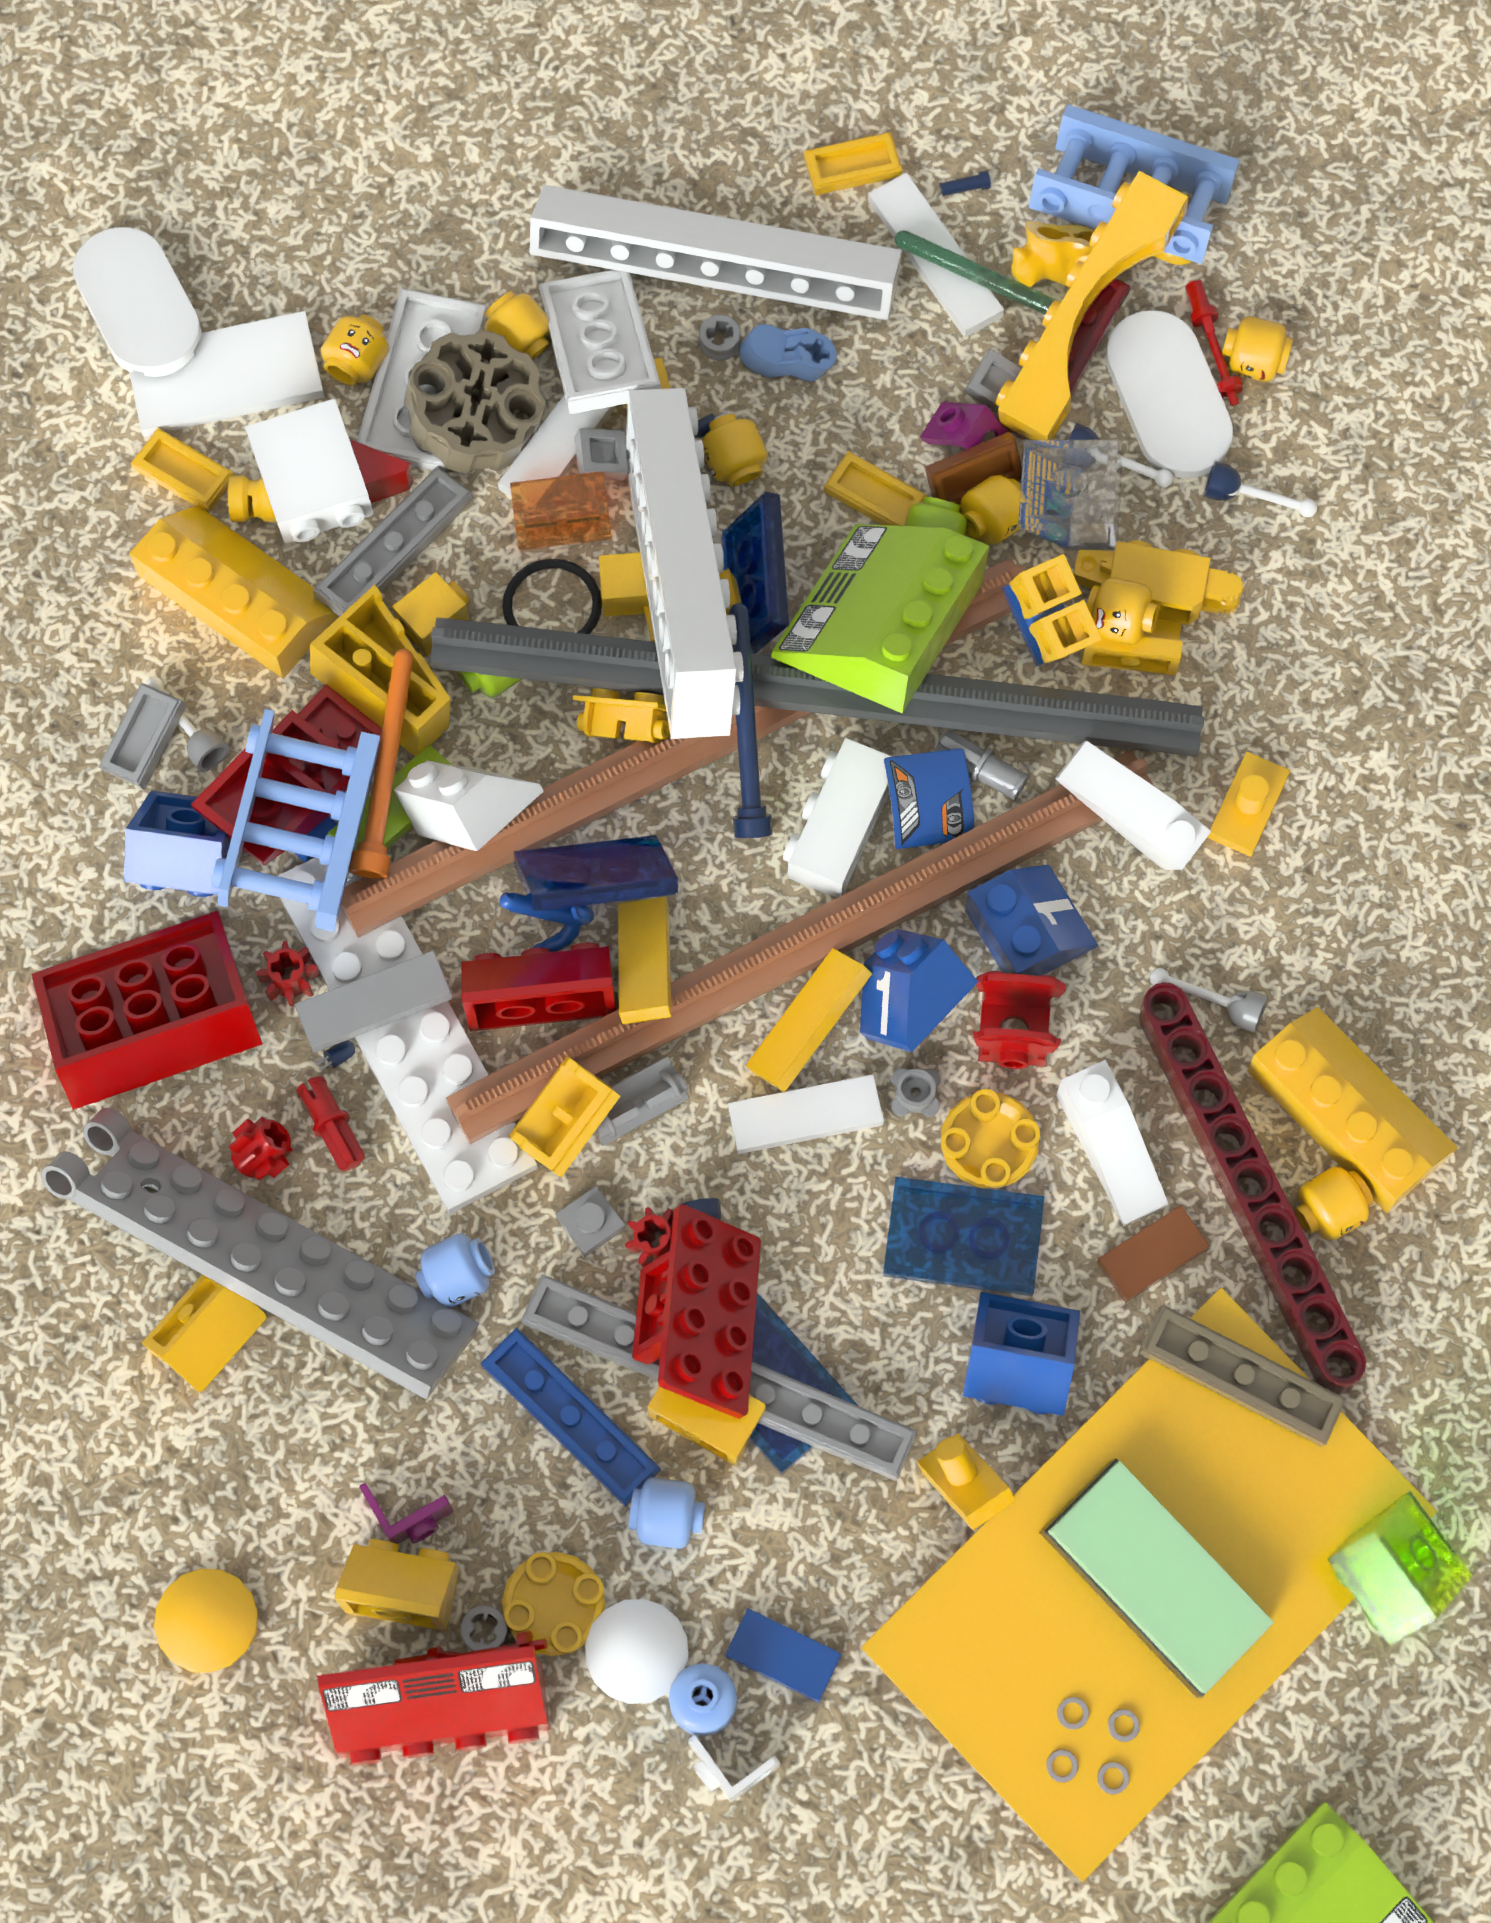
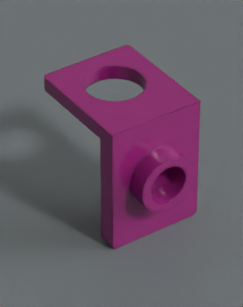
[920,402,1007,450]
[359,1482,454,1544]

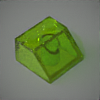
[1327,1491,1473,1645]

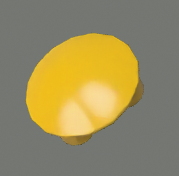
[940,1089,1040,1189]
[502,1551,606,1657]
[154,1568,258,1673]

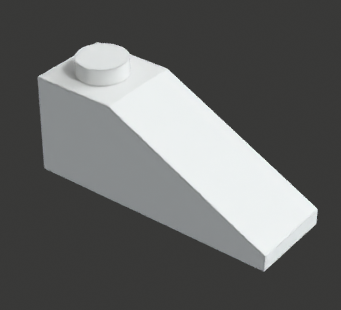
[1055,741,1211,870]
[1056,1060,1169,1226]

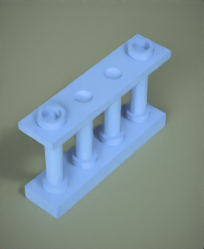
[1028,104,1240,264]
[211,709,380,932]

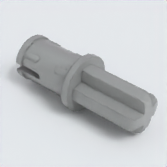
[935,731,1029,801]

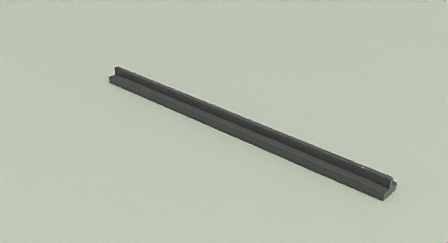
[430,618,1204,757]

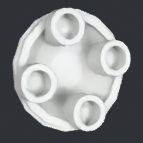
[585,1599,688,1704]

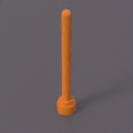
[349,649,413,879]

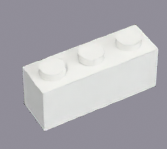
[783,738,892,898]

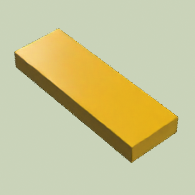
[618,896,672,1024]
[745,948,872,1093]

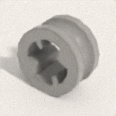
[699,315,741,361]
[460,1605,509,1651]

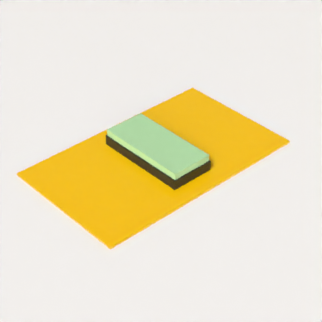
[860,1287,1437,1882]

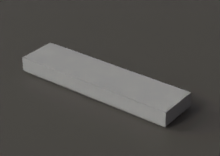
[313,467,473,616]

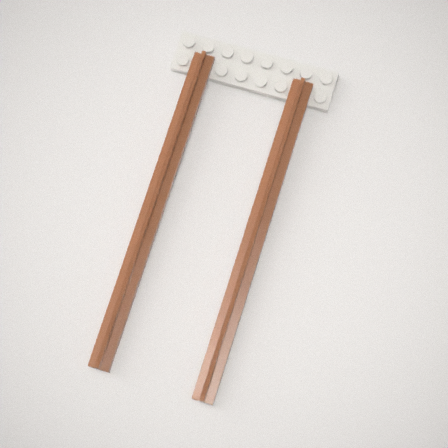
[278,558,1155,1215]

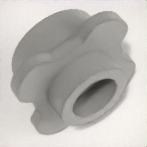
[891,1068,940,1117]

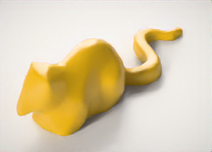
[1010,221,1192,287]

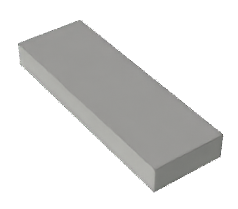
[294,950,452,1053]

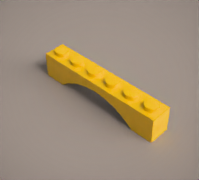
[995,171,1188,449]

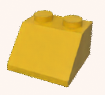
[334,1539,460,1632]

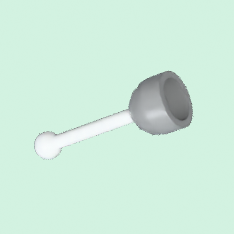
[145,677,230,772]
[1150,968,1268,1033]

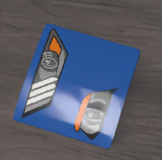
[884,749,975,849]

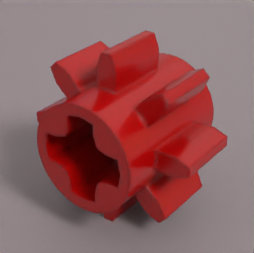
[256,941,320,1006]
[229,1117,293,1181]
[625,1207,673,1267]

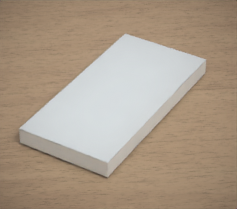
[538,270,661,414]
[357,288,490,473]
[129,311,325,437]

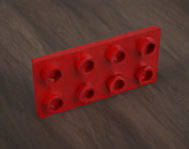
[632,1204,761,1419]

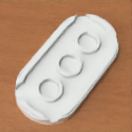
[73,227,202,377]
[1106,310,1233,479]

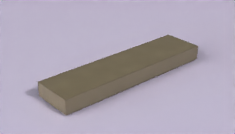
[1138,1305,1346,1447]

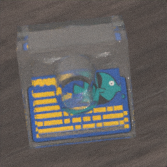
[1018,440,1122,551]

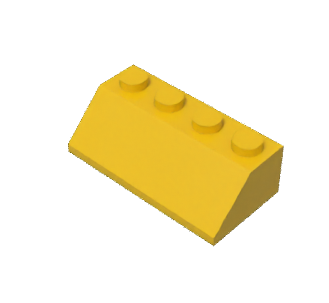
[129,505,338,679]
[1247,1007,1458,1213]

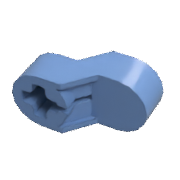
[739,324,836,382]

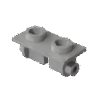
[595,1055,689,1146]

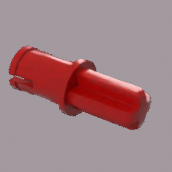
[296,1076,365,1172]

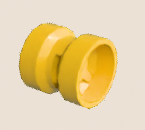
[228,475,277,522]

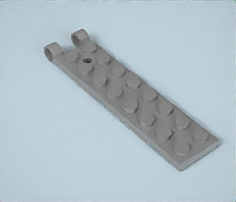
[41,1108,479,1400]

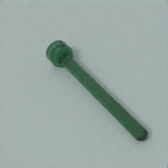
[895,230,1061,315]

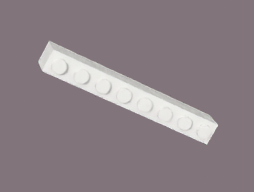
[530,184,902,320]

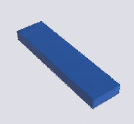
[480,1328,661,1507]

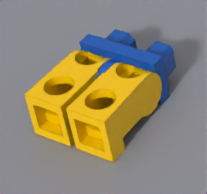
[1001,554,1102,667]

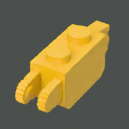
[1073,540,1244,625]

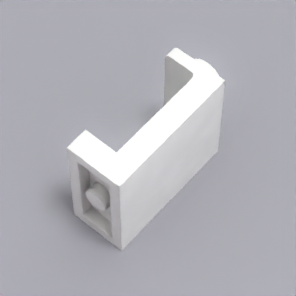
[245,398,373,543]

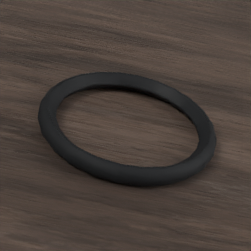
[502,559,602,634]

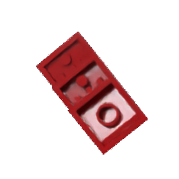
[191,685,382,866]

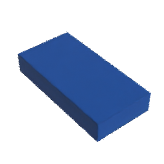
[725,1608,842,1703]

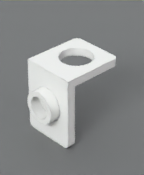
[688,1735,780,1803]

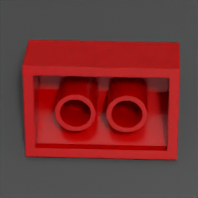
[461,942,616,1032]

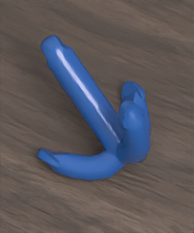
[499,871,594,952]

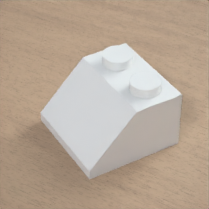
[394,761,544,851]

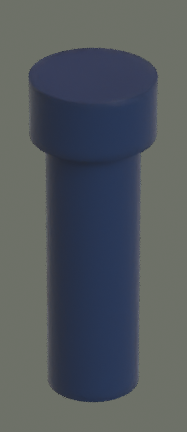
[939,170,991,197]

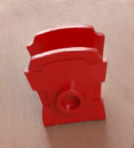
[973,971,1066,1069]

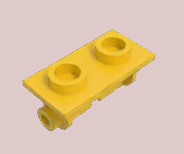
[573,688,670,743]

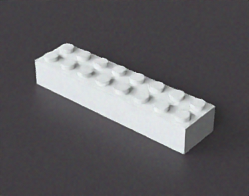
[626,388,744,739]

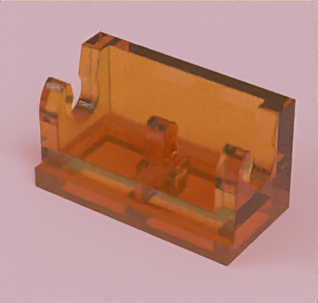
[510,471,612,551]

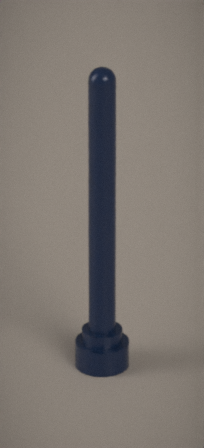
[729,603,773,838]

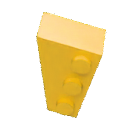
[310,584,451,757]

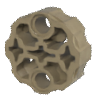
[404,330,546,474]

